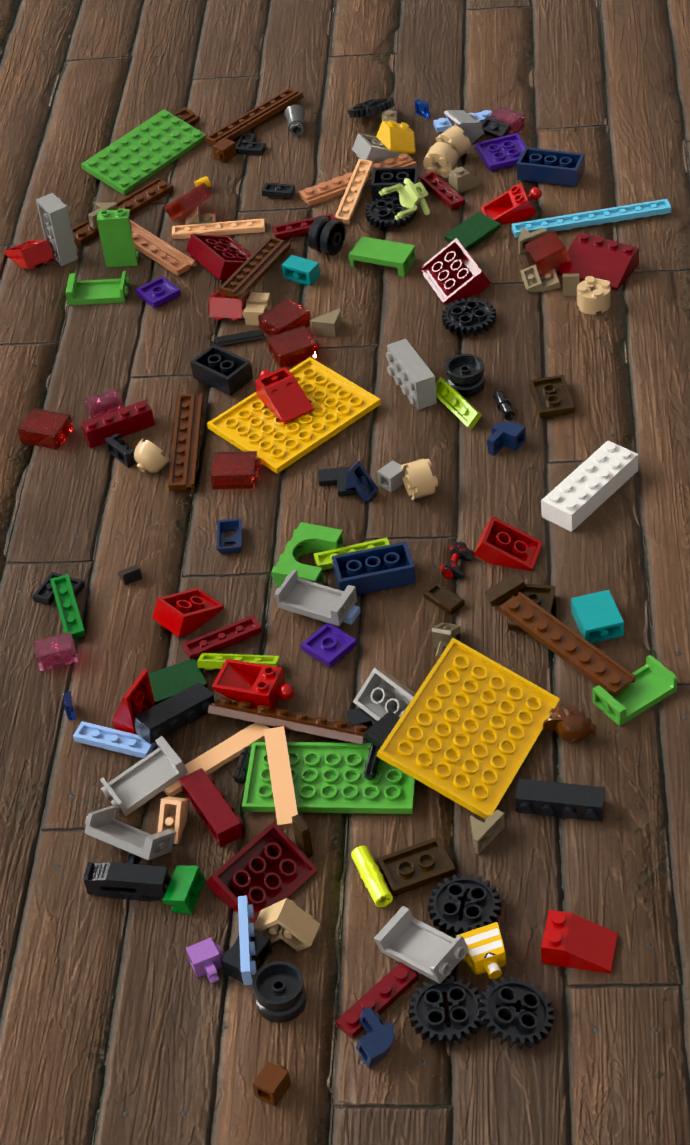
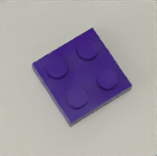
[136,276,181,308]
[301,623,357,667]

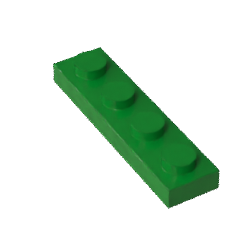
[50,574,85,640]

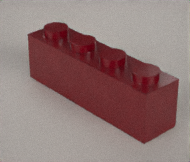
[81,400,155,449]
[180,768,244,848]

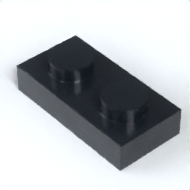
[482,116,512,138]
[261,182,295,199]

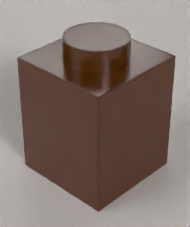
[212,138,237,163]
[252,1061,291,1106]

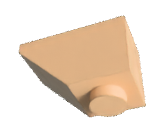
[158,796,189,844]

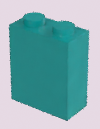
[571,590,624,643]

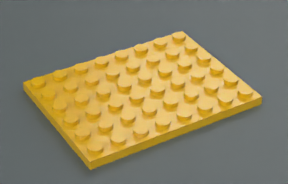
[207,357,381,474]
[376,638,560,819]

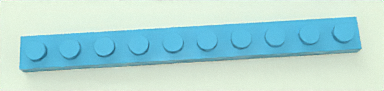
[512,199,671,238]

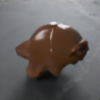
[543,705,597,742]

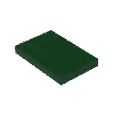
[444,212,501,251]
[148,658,208,705]

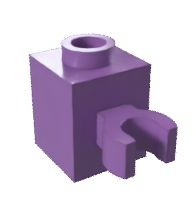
[186,937,223,984]

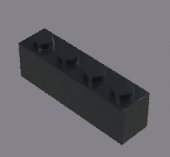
[134,682,214,745]
[515,779,606,821]

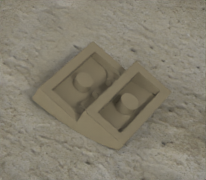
[520,263,561,292]

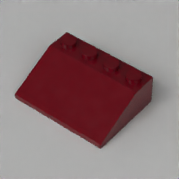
[558,232,639,291]
[186,234,252,281]
[418,238,491,305]
[206,821,318,924]

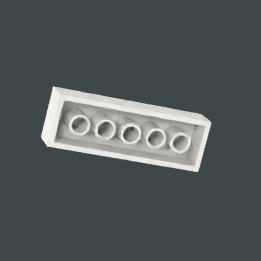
[541,441,638,532]

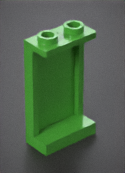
[97,209,139,268]
[348,236,416,277]
[65,271,131,306]
[593,655,677,726]

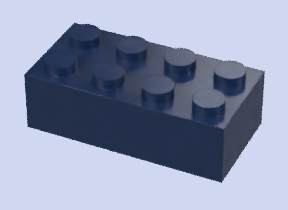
[516,147,585,187]
[331,541,416,595]

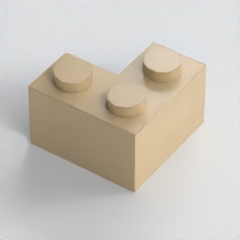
[254,898,320,952]

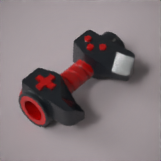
[440,542,474,579]

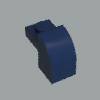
[487,421,526,456]
[356,1006,394,1068]

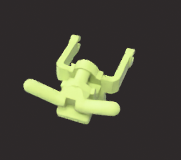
[379,178,430,220]

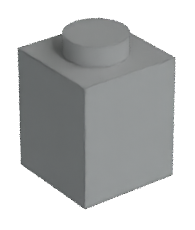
[377,460,405,493]

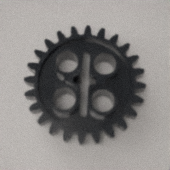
[348,97,395,118]
[365,195,416,230]
[442,297,496,336]
[428,873,501,937]
[408,975,482,1047]
[477,976,555,1049]

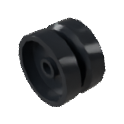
[308,216,346,256]
[446,354,485,397]
[252,961,307,1023]

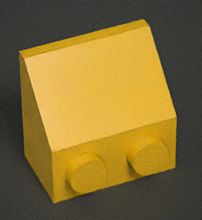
[376,120,415,155]

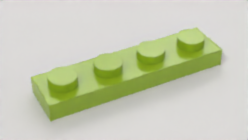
[436,377,482,429]
[314,537,390,571]
[197,653,280,670]

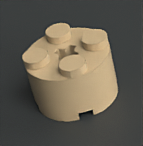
[436,125,471,159]
[423,142,458,178]
[577,276,611,315]
[401,458,438,500]

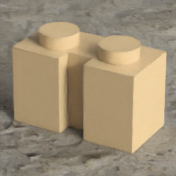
[242,292,272,326]

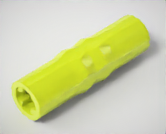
[351,846,393,907]

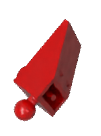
[481,183,542,225]
[255,367,314,424]
[212,659,295,710]

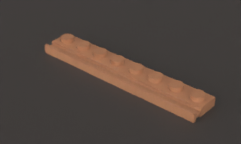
[299,153,417,207]
[130,220,196,276]

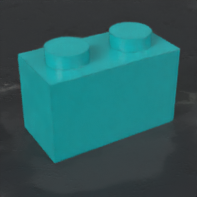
[282,255,320,286]

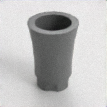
[284,105,305,136]

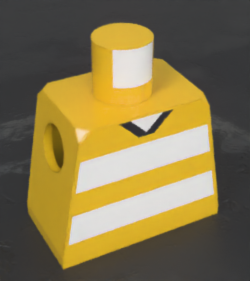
[456,922,506,979]

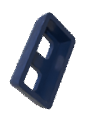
[216,519,242,554]

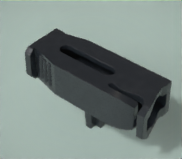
[83,854,171,901]

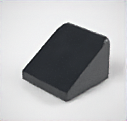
[117,565,142,585]

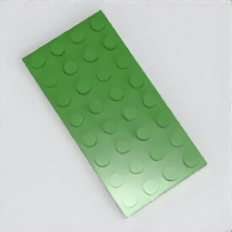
[81,109,206,195]
[242,742,416,814]

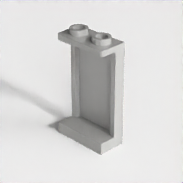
[275,569,357,626]
[100,736,188,816]
[84,806,176,860]
[374,906,469,984]

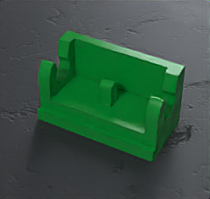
[163,865,206,915]

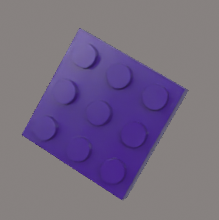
[475,133,527,171]

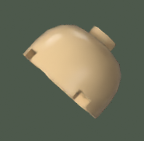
[134,439,170,473]

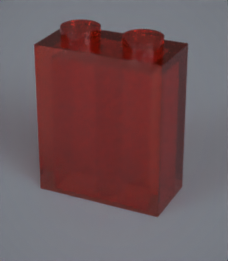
[164,182,213,220]
[525,231,570,275]
[258,298,311,343]
[267,326,320,369]
[17,408,73,450]
[210,451,261,489]

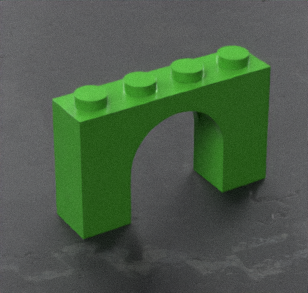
[271,522,344,587]

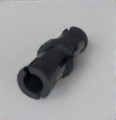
[493,390,515,420]

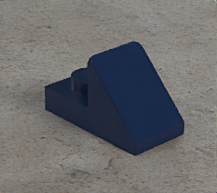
[345,461,379,501]

